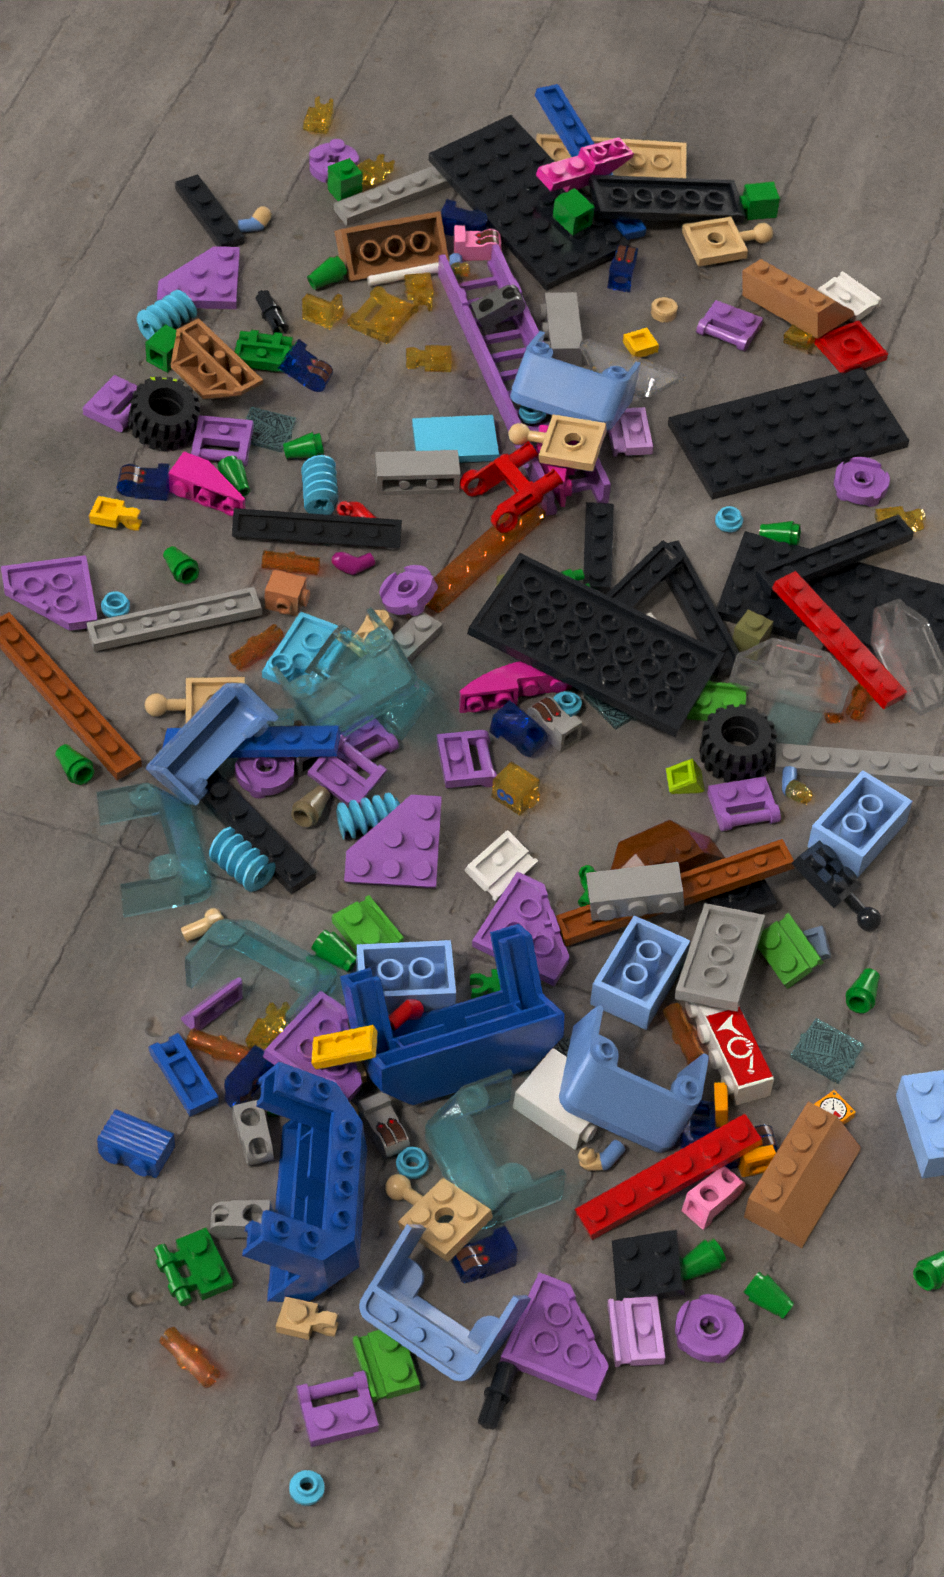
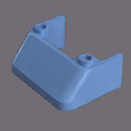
[510,331,641,430]
[146,683,279,806]
[559,1005,709,1153]
[359,1224,531,1381]

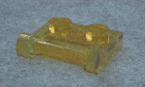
[347,286,415,344]

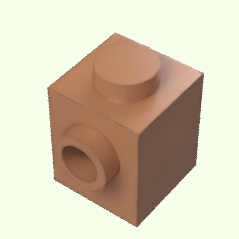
[265,570,310,616]

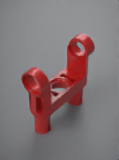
[460,441,563,533]

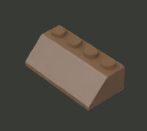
[334,211,449,281]
[742,259,854,339]
[744,1101,861,1248]

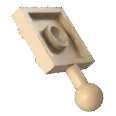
[682,217,773,267]
[508,415,607,471]
[145,677,245,723]
[385,1174,493,1262]

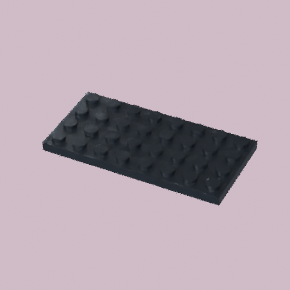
[428,115,630,291]
[668,367,909,500]
[716,531,944,679]
[467,553,725,737]

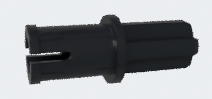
[255,290,289,334]
[478,1361,518,1430]

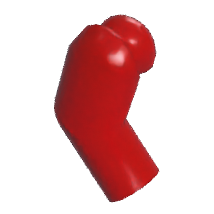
[337,501,376,518]
[389,999,424,1031]

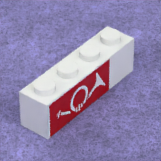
[685,1001,774,1106]

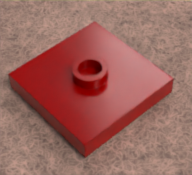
[814,320,888,373]

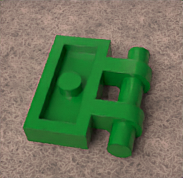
[234,329,293,372]
[154,1227,233,1307]

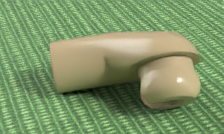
[181,908,224,942]

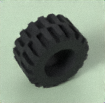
[128,376,200,451]
[699,704,777,783]

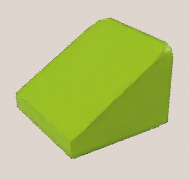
[666,758,705,794]

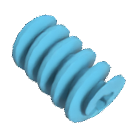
[137,290,197,340]
[301,455,338,515]
[336,792,400,840]
[209,827,276,892]

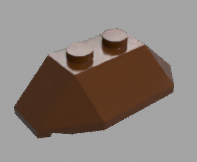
[611,820,725,873]

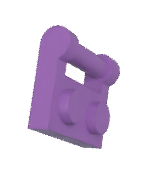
[696,300,763,351]
[83,375,137,432]
[191,415,254,466]
[336,710,399,772]
[437,730,499,788]
[307,734,387,806]
[707,776,781,831]
[296,1370,379,1447]

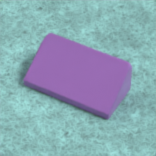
[181,977,243,1033]

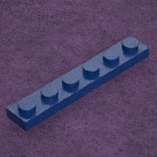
[162,725,341,758]

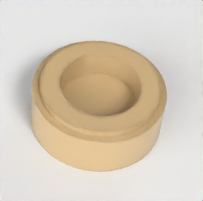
[651,297,678,322]

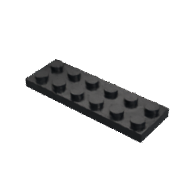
[588,175,746,223]

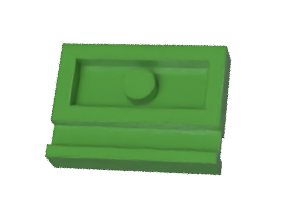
[687,681,747,721]
[332,895,404,952]
[757,913,824,989]
[353,1330,420,1403]

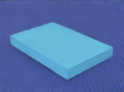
[412,415,499,463]
[262,612,352,697]

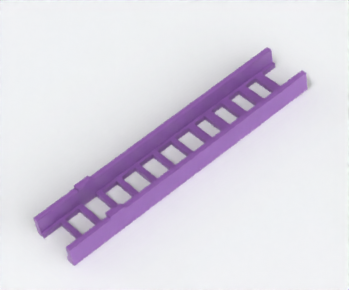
[438,244,611,516]

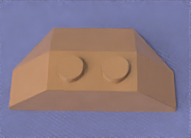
[171,318,263,399]

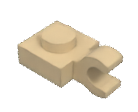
[276,1297,339,1340]

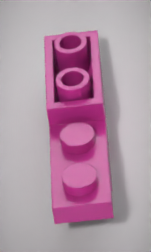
[536,137,634,193]
[459,661,572,713]

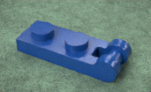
[148,1033,219,1117]

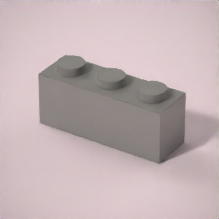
[539,292,583,367]
[375,450,460,495]
[586,862,684,921]

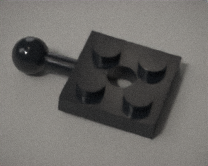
[791,840,881,931]

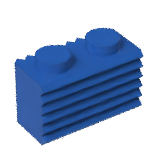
[97,1109,175,1178]

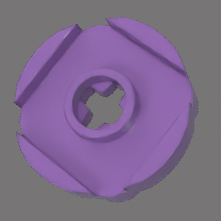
[309,139,359,183]
[834,457,890,507]
[380,565,438,616]
[235,757,295,799]
[675,1294,744,1363]

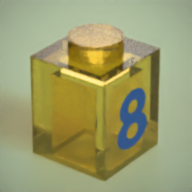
[492,761,540,816]

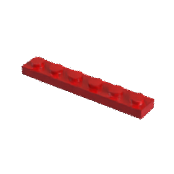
[772,571,907,710]
[575,1114,763,1240]

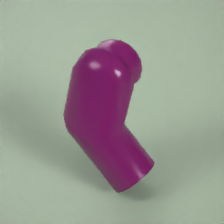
[331,552,375,575]

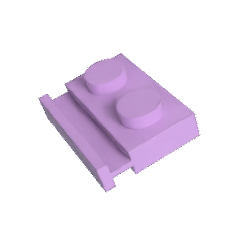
[608,407,653,456]
[607,1296,665,1367]

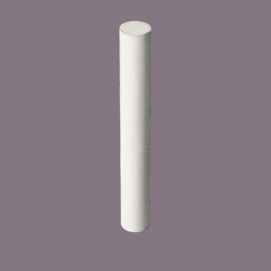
[367,262,439,287]

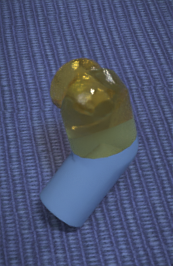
[449,253,471,279]
[782,766,813,804]

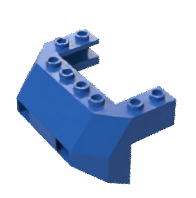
[340,924,565,1105]
[242,1061,367,1302]

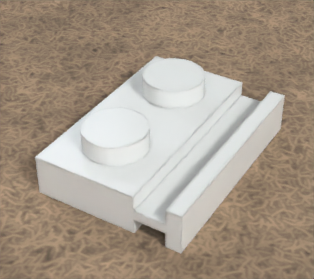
[817,272,881,322]
[464,830,538,901]

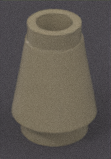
[291,786,330,827]

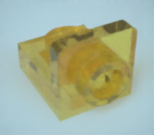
[302,293,345,329]

